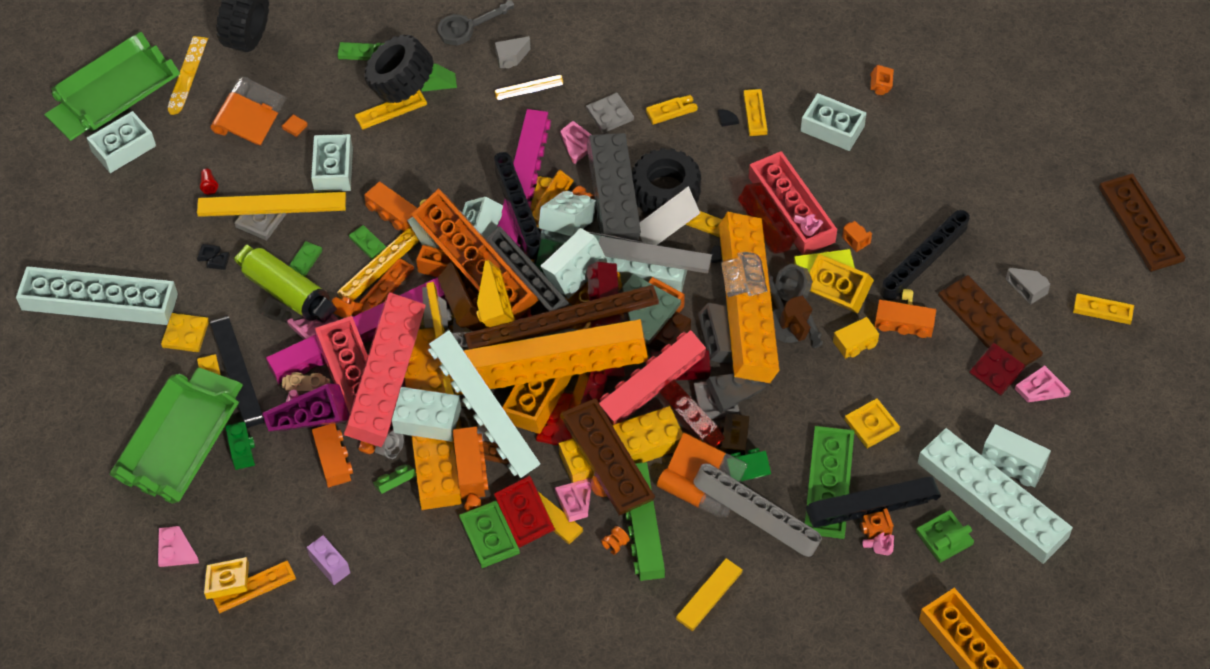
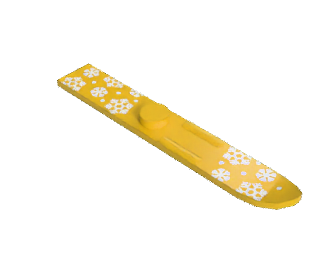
[168,36,208,115]

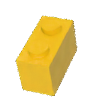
[833,317,879,359]

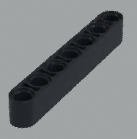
[494,152,542,260]
[881,210,970,300]
[210,316,265,428]
[806,477,941,528]

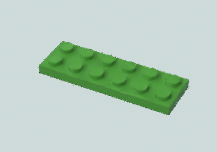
[805,426,854,539]

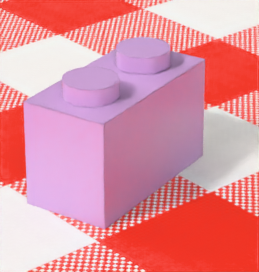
[307,535,350,585]

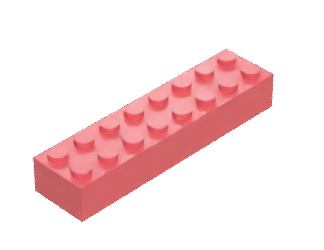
[343,292,426,447]

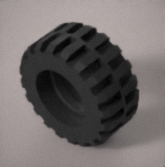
[216,0,269,52]
[364,34,433,103]
[632,148,701,214]

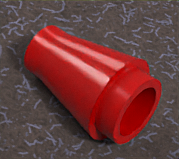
[200,169,218,195]

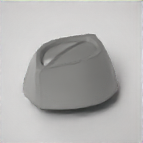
[375,430,404,459]

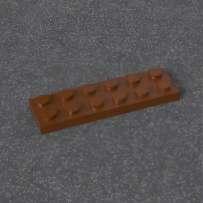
[1099,173,1186,272]
[938,275,1043,366]
[560,398,655,516]

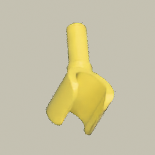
[902,289,913,305]

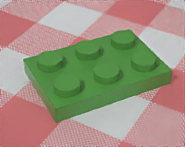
[459,501,520,568]

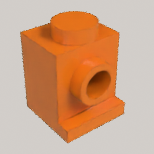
[870,65,894,95]
[842,221,872,252]
[332,296,364,318]
[860,508,894,539]

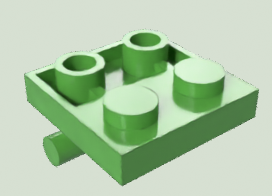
[916,510,974,563]

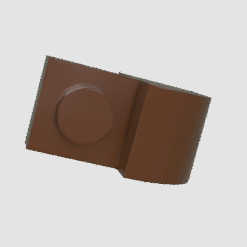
[779,295,813,341]

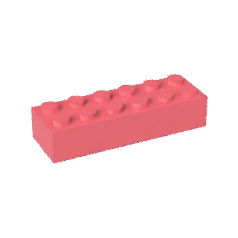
[749,151,837,255]
[315,316,393,427]
[599,330,706,425]

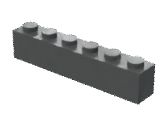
[486,226,572,311]

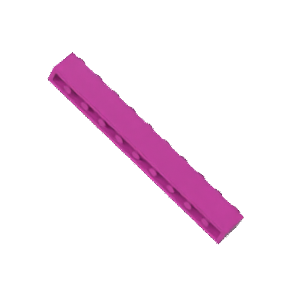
[498,109,551,248]
[266,277,449,384]

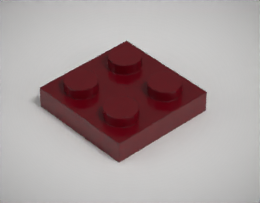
[969,343,1025,396]

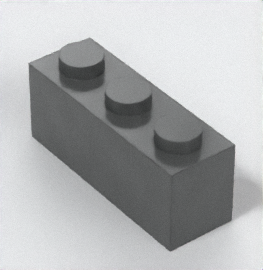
[698,303,733,363]

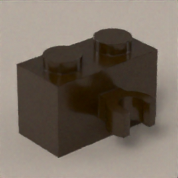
[718,413,750,457]

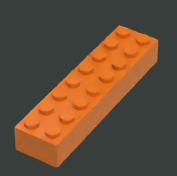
[411,188,539,321]

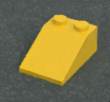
[809,254,874,314]
[477,260,515,327]

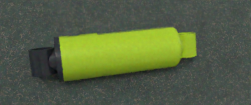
[234,245,337,324]

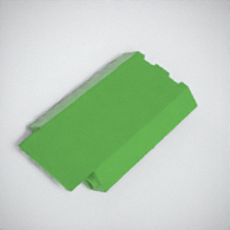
[44,32,180,141]
[109,368,243,504]

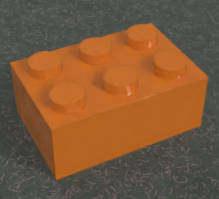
[453,427,489,500]

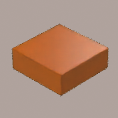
[282,114,308,137]

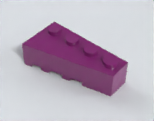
[263,383,350,432]

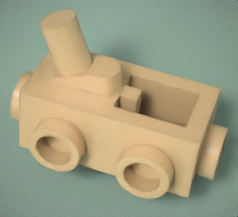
[282,372,330,395]

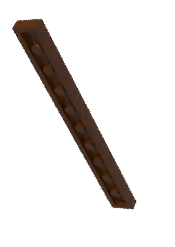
[464,285,659,350]

